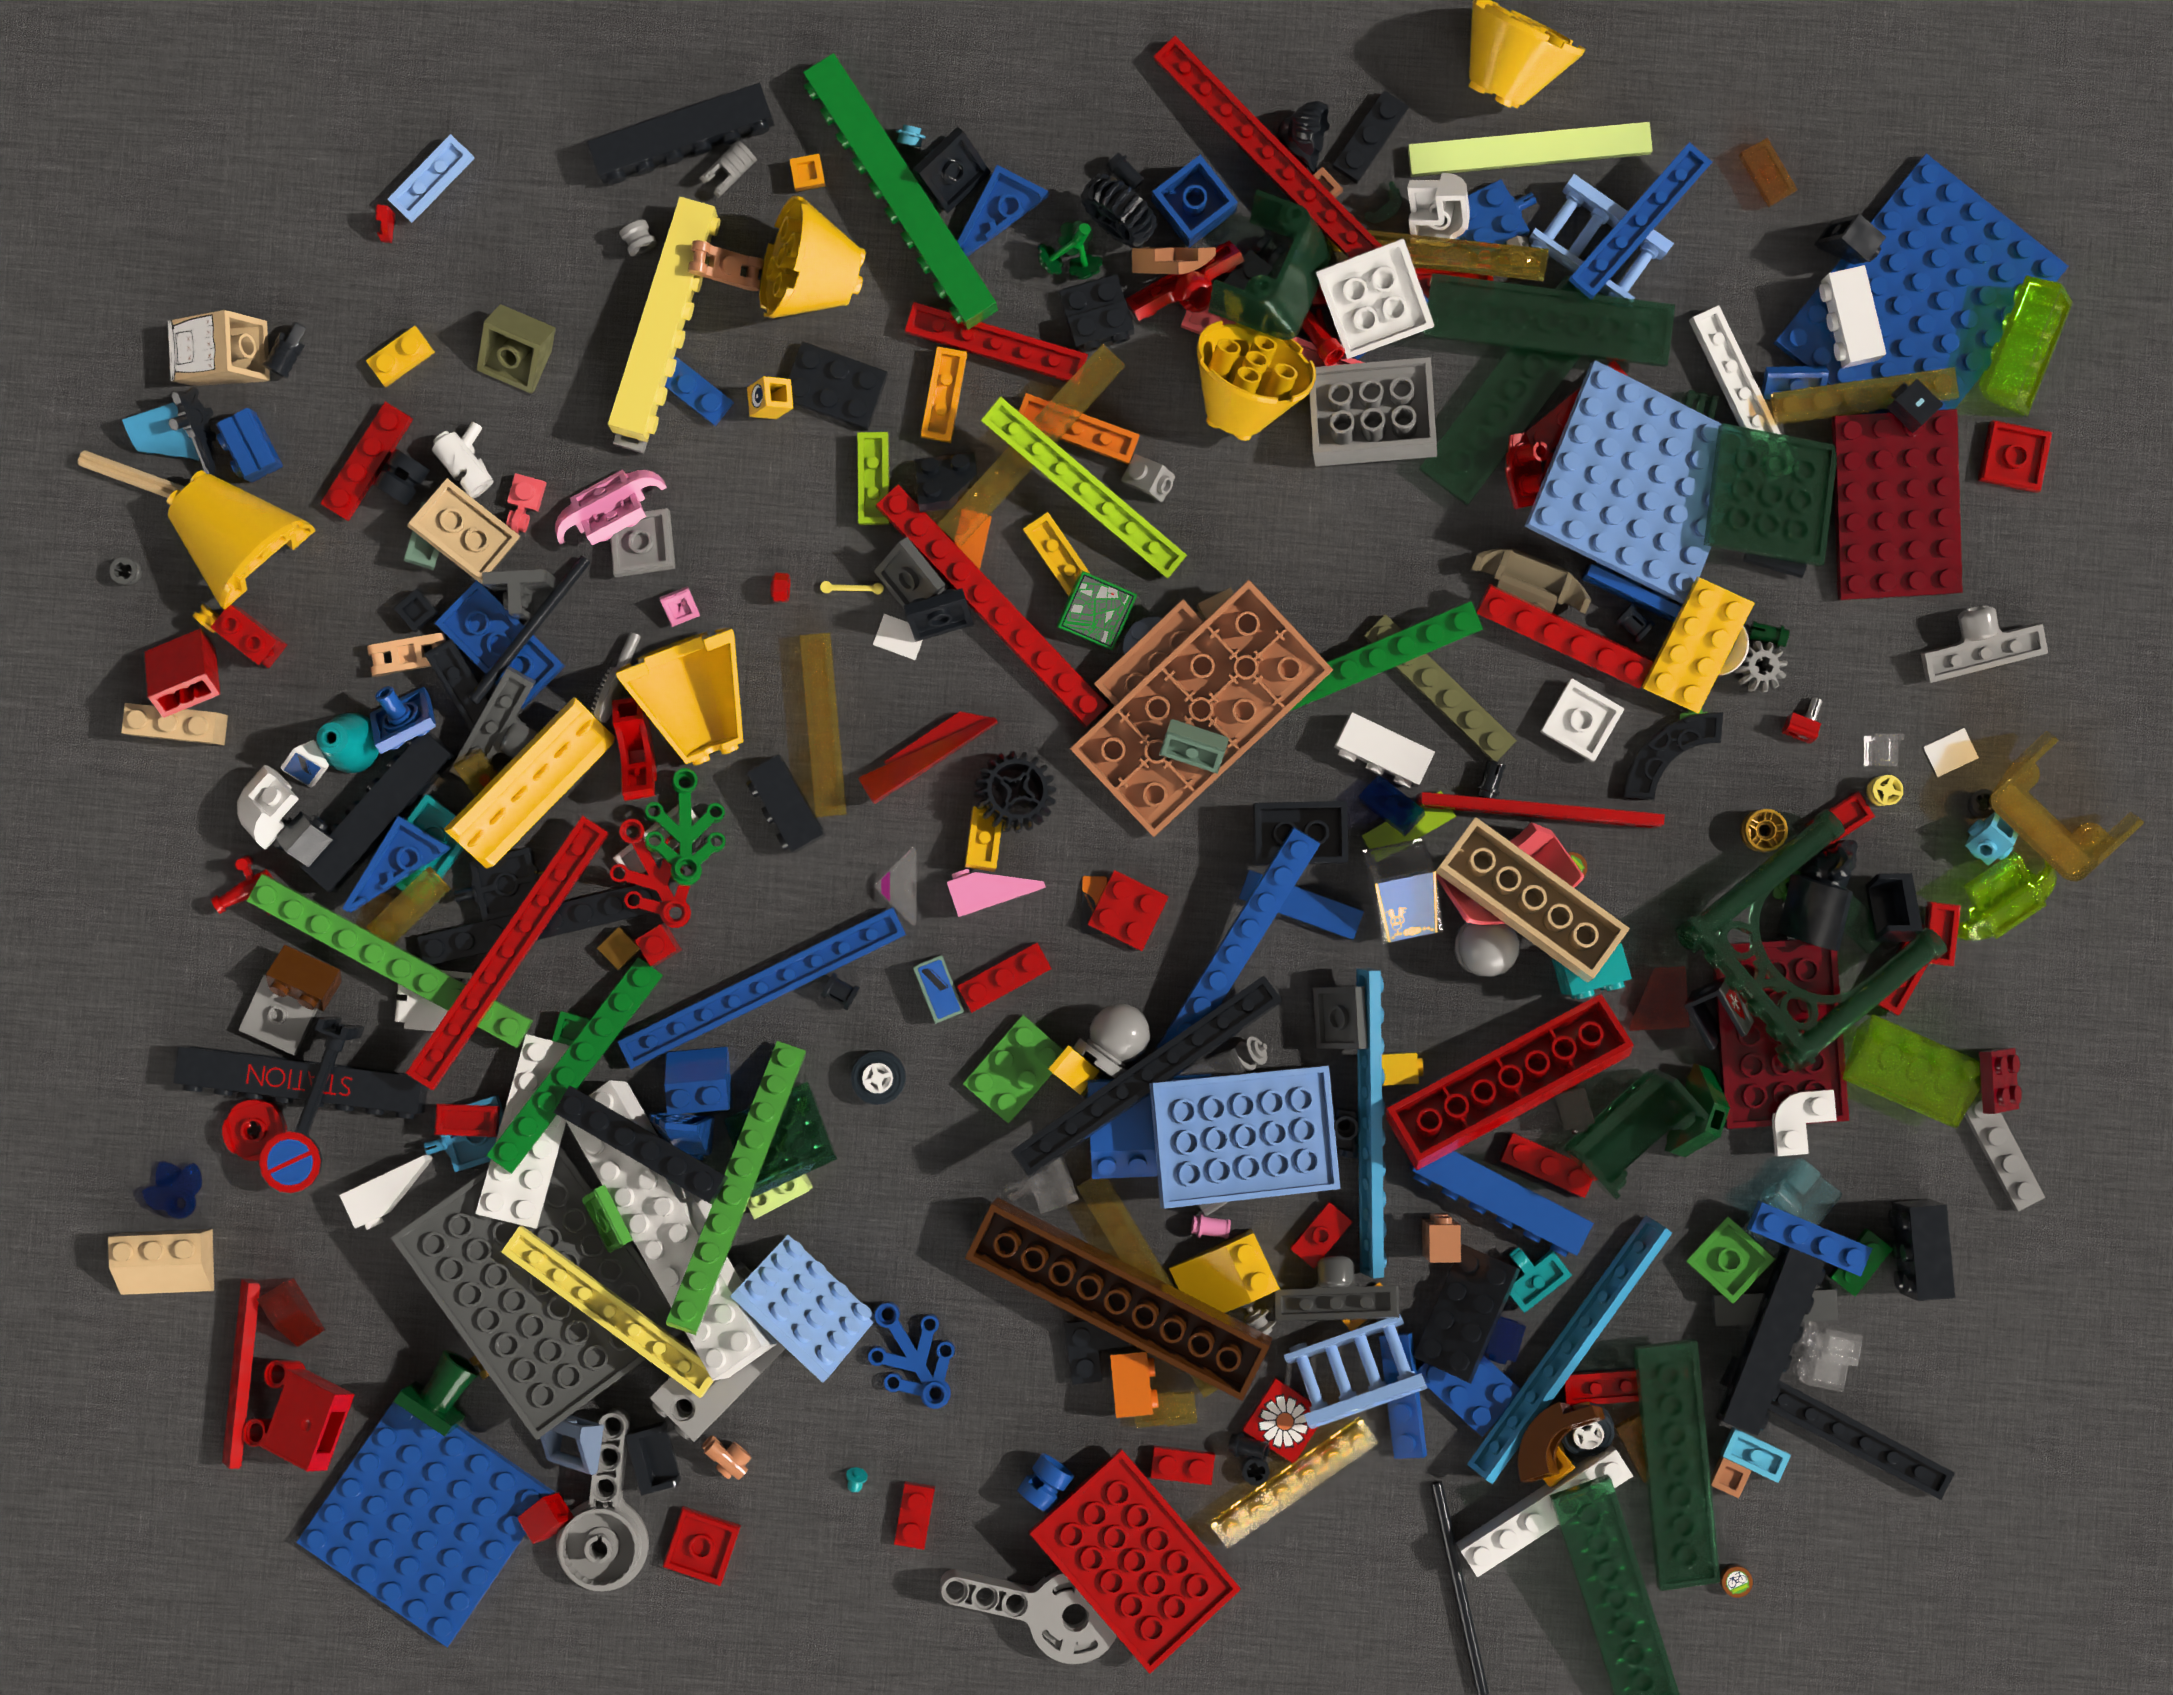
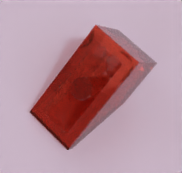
[257,1278,325,1347]

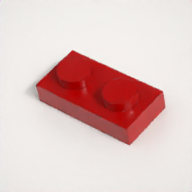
[1150,1445,1215,1485]
[894,1481,936,1550]

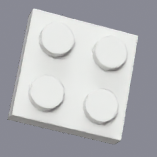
[1540,678,1624,762]

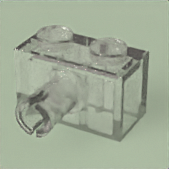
[1005,1156,1079,1214]

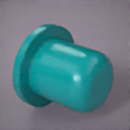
[846,1467,868,1492]

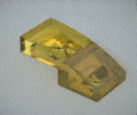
[1134,1391,1198,1428]

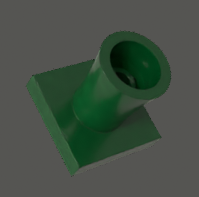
[393,1350,480,1437]

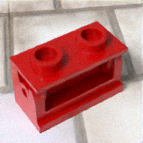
[210,604,288,668]

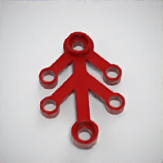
[610,819,691,928]

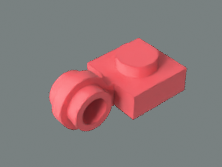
[506,473,547,534]

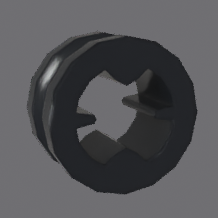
[1967,789,1999,819]
[1241,1457,1270,1486]

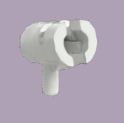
[432,422,494,499]

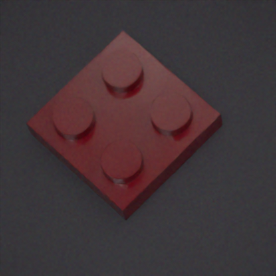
[1979,1048,2022,1114]

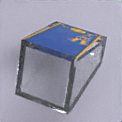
[1363,838,1443,944]

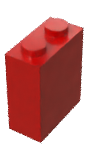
[144,628,220,718]

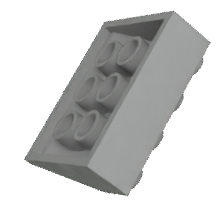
[1310,357,1437,467]

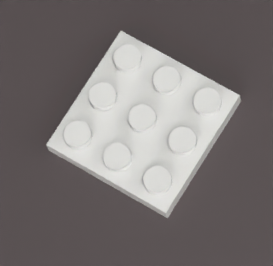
[1316,238,1435,359]

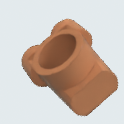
[701,1435,752,1480]

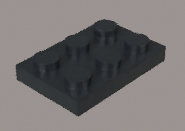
[788,341,888,430]

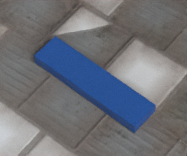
[1238,870,1364,940]

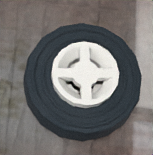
[851,1050,906,1105]
[1561,1403,1615,1457]

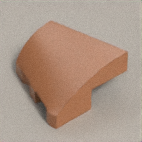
[1132,247,1216,274]

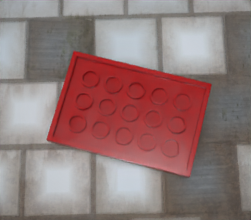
[1028,1448,1241,1674]

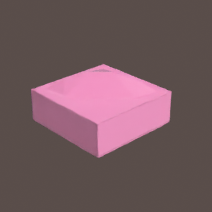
[660,586,700,627]

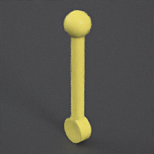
[820,581,884,595]

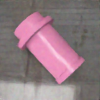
[1191,1213,1231,1239]

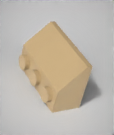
[108,1229,214,1295]

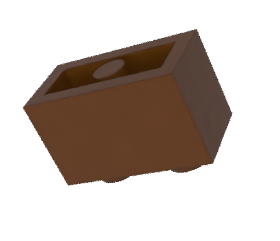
[266,944,342,1012]

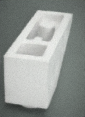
[339,1154,433,1230]

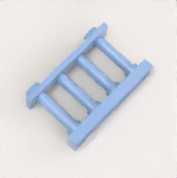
[1528,174,1674,309]
[1284,1314,1427,1429]

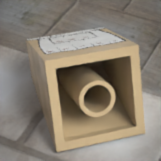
[168,310,270,386]

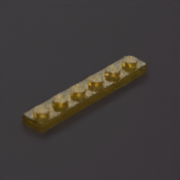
[1367,230,1549,281]
[1771,367,1959,425]
[800,633,847,818]
[1209,1417,1378,1548]

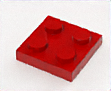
[1087,870,1169,951]

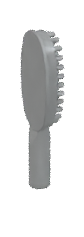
[591,632,641,723]

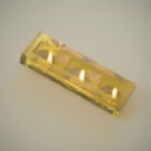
[367,867,451,944]

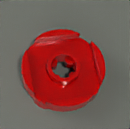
[222,1099,287,1161]

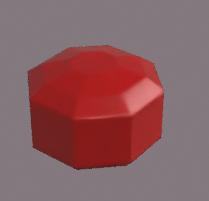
[770,573,791,603]

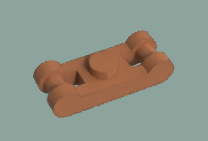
[688,240,764,291]

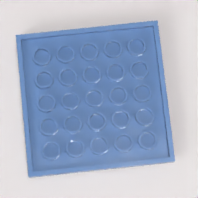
[1525,360,1751,604]

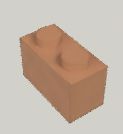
[1422,1213,1461,1263]

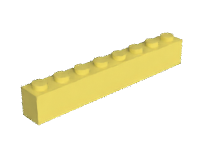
[608,197,721,442]

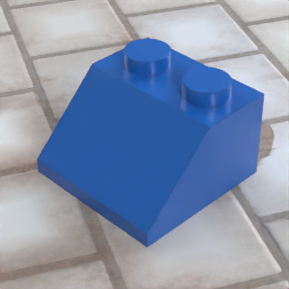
[664,1047,733,1115]

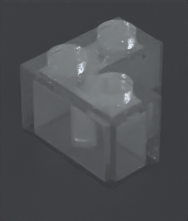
[1797,1321,1863,1392]

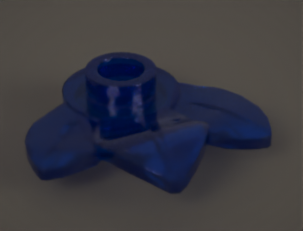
[142,1161,202,1219]

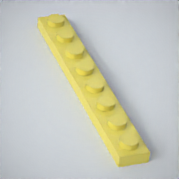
[501,1226,714,1398]

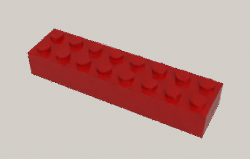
[1385,994,1634,1171]

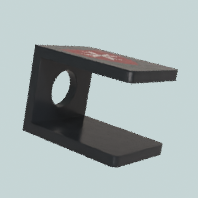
[1684,975,1754,1050]

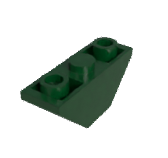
[1665,1063,1730,1157]

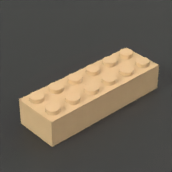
[1436,817,1630,983]

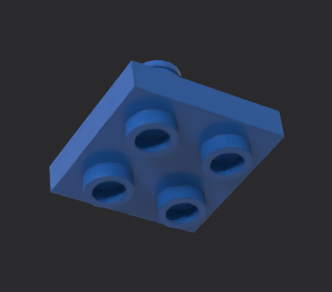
[370,686,436,754]

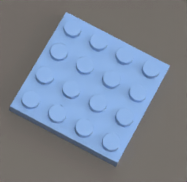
[730,1235,875,1383]

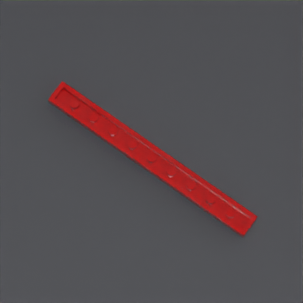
[1153,35,1382,258]
[876,484,1109,728]
[406,815,609,1091]

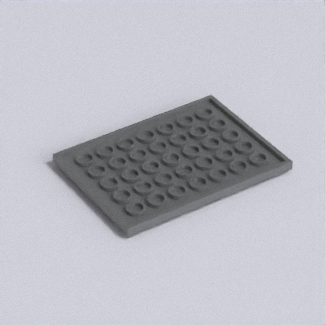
[391,1147,683,1440]

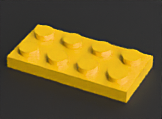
[1642,576,1755,714]

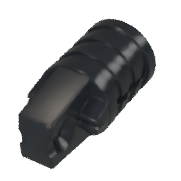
[262,322,306,379]

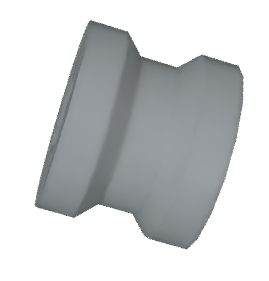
[619,219,657,257]

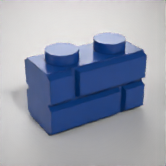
[216,408,283,482]

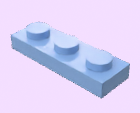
[388,134,475,223]

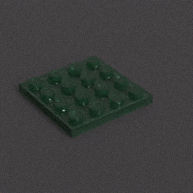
[1704,423,1837,566]

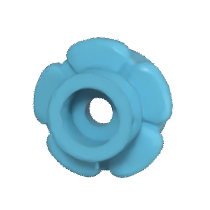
[896,125,925,148]

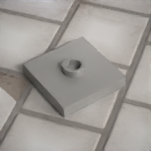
[610,508,675,577]
[239,974,318,1055]

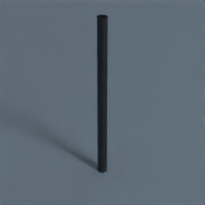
[1430,1481,1489,1695]

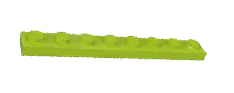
[980,396,1187,579]

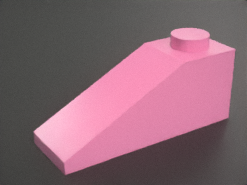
[947,869,1046,917]

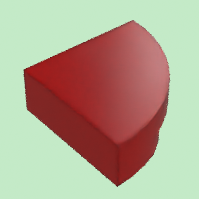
[375,204,396,243]

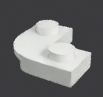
[1772,1089,1836,1156]

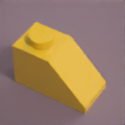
[1048,1045,1104,1096]

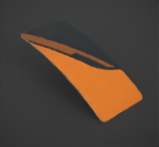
[1081,876,1107,934]

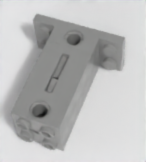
[650,1261,786,1442]

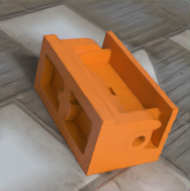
[1110,1352,1159,1418]

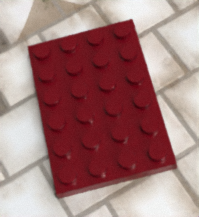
[1832,409,1963,600]
[1711,940,1849,1129]

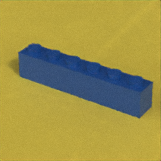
[1409,1151,1594,1257]

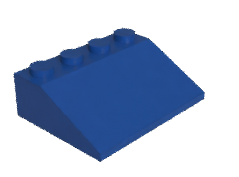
[1088,1074,1211,1179]

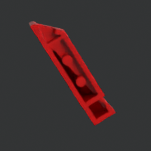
[858,711,998,804]

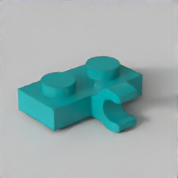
[1508,1247,1572,1313]

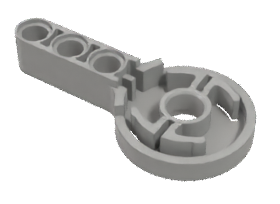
[940,1569,1117,1664]

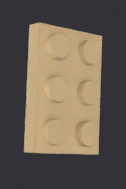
[408,479,520,584]

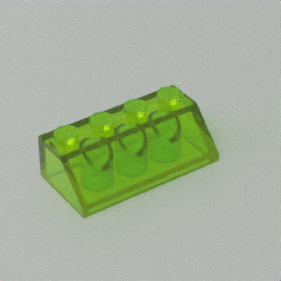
[1979,275,2073,417]
[1842,1014,1981,1128]

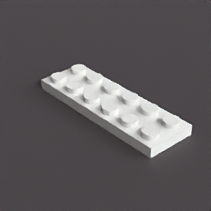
[476,1034,570,1229]

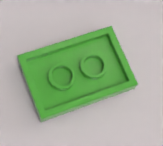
[963,1014,1064,1124]

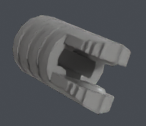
[699,140,757,198]

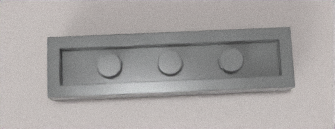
[1957,1090,2045,1212]

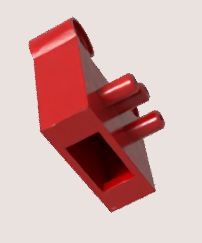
[242,1360,355,1472]

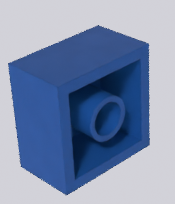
[1151,154,1238,248]

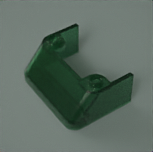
[1208,189,1333,340]
[1564,1069,1709,1200]

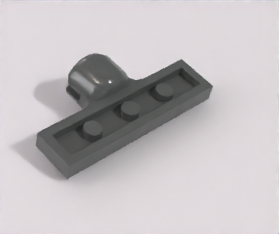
[450,666,539,786]
[1275,1256,1399,1322]

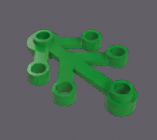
[644,768,726,886]

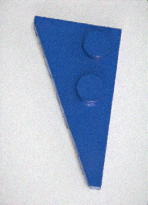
[957,165,1050,257]
[342,816,451,913]

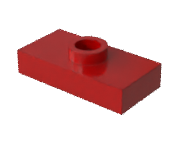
[1290,1201,1353,1269]

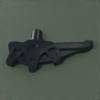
[169,387,216,475]

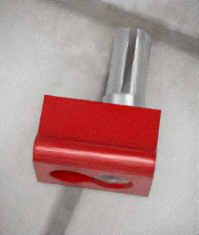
[1782,697,1822,744]

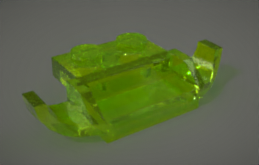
[1957,852,2057,941]

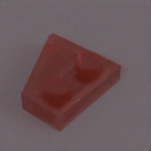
[1629,966,1690,1031]

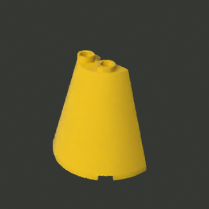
[166,470,315,610]
[616,628,743,766]

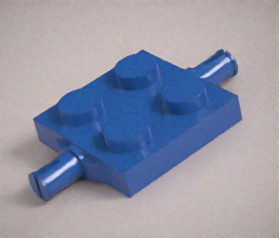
[1442,179,1537,262]

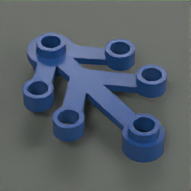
[868,1301,955,1409]

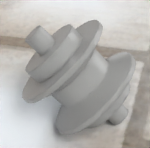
[1235,1036,1267,1071]
[1244,1307,1276,1336]

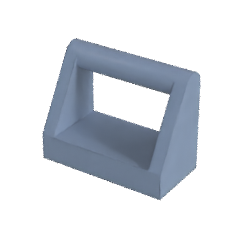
[540,1415,604,1475]

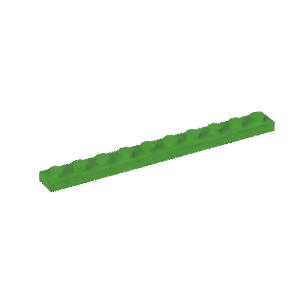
[247,874,533,1048]
[666,1041,806,1335]

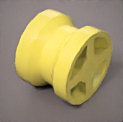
[1866,775,1903,806]

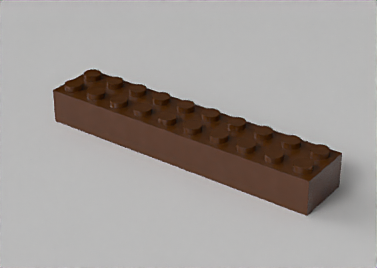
[965,1197,1272,1401]

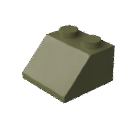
[477,304,556,394]

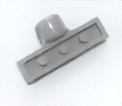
[1921,606,2048,683]

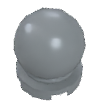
[1454,922,1520,977]
[1073,1004,1150,1078]

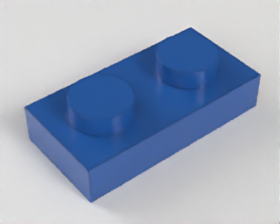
[1761,366,1829,399]

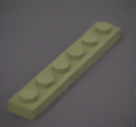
[1364,614,1517,762]

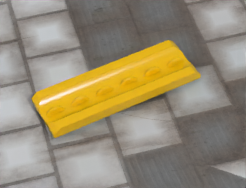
[443,697,615,869]

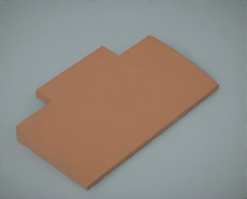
[1070,579,1333,837]

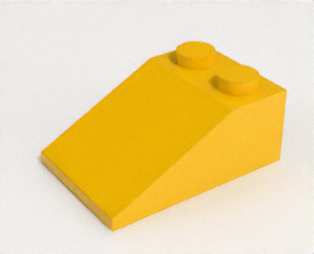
[1169,1229,1280,1313]

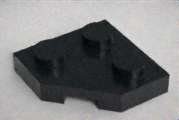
[914,452,978,512]

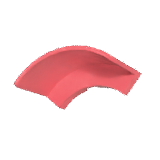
[1436,822,1584,925]

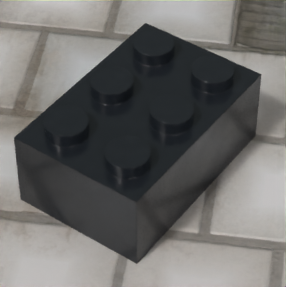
[1253,801,1349,865]
[1888,1199,1955,1301]

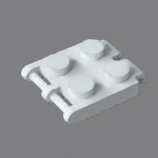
[394,970,472,1031]

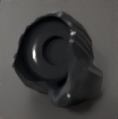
[1277,101,1330,175]
[1800,840,1858,888]

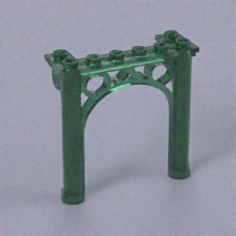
[1675,809,1947,1072]

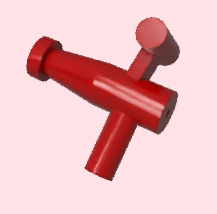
[211,855,273,916]

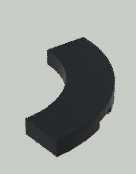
[1623,712,1723,800]

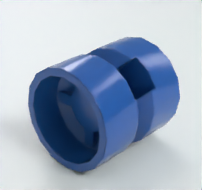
[1017,1453,1074,1513]

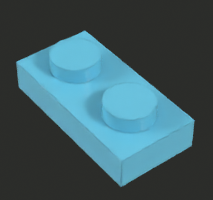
[1720,1427,1791,1483]

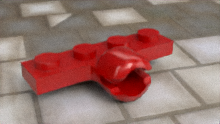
[1125,240,1244,321]

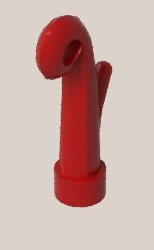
[1266,290,1345,366]

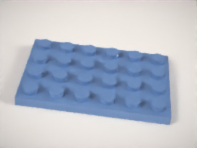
[1149,1066,1340,1209]

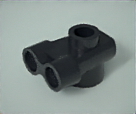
[1334,1107,1359,1158]

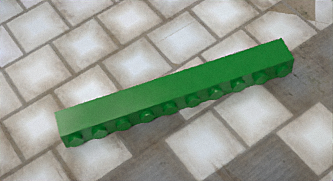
[803,53,998,330]

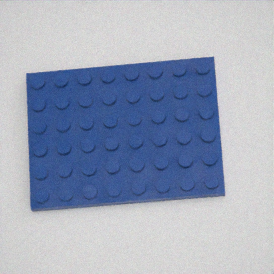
[1773,153,2069,414]

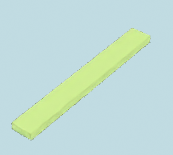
[1408,122,1653,177]

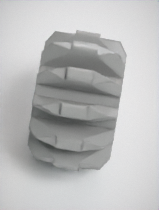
[1734,641,1788,693]

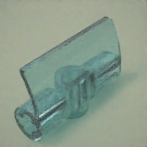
[1742,1157,1842,1259]

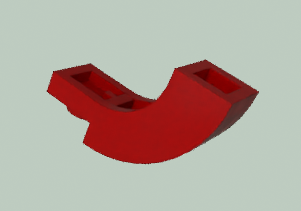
[612,697,657,801]

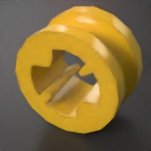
[193,604,219,633]

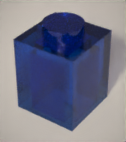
[1485,1316,1526,1364]

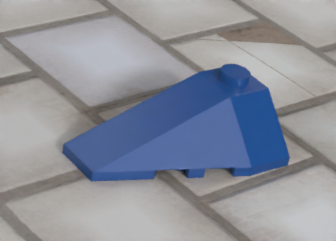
[649,1112,715,1160]

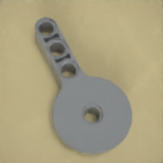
[556,1408,649,1591]

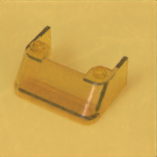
[1989,731,2145,881]

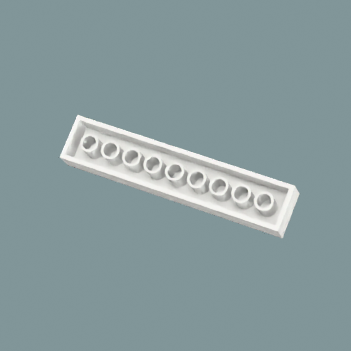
[566,1080,777,1381]

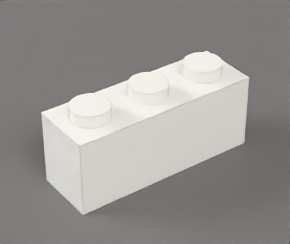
[1819,265,1886,369]
[1334,712,1435,789]

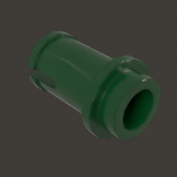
[1748,621,1790,649]

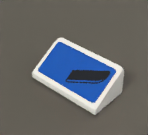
[281,740,329,788]

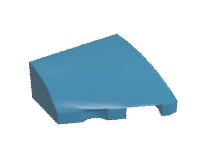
[122,402,200,461]

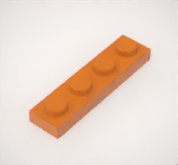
[1019,393,1140,465]

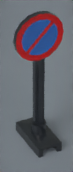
[259,1016,365,1193]

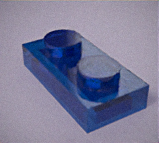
[1358,775,1425,836]

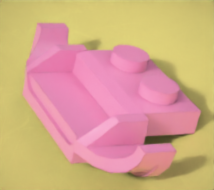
[555,469,667,545]

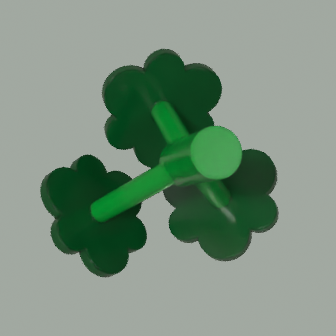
[1038,220,1103,280]

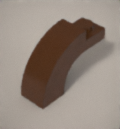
[1518,1402,1605,1483]

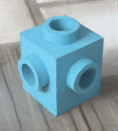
[1965,810,2020,866]

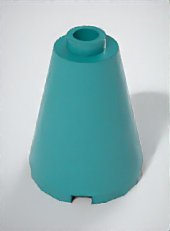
[317,713,379,773]

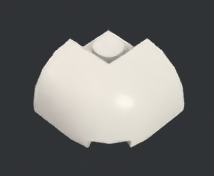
[1407,172,1470,245]
[237,765,299,849]

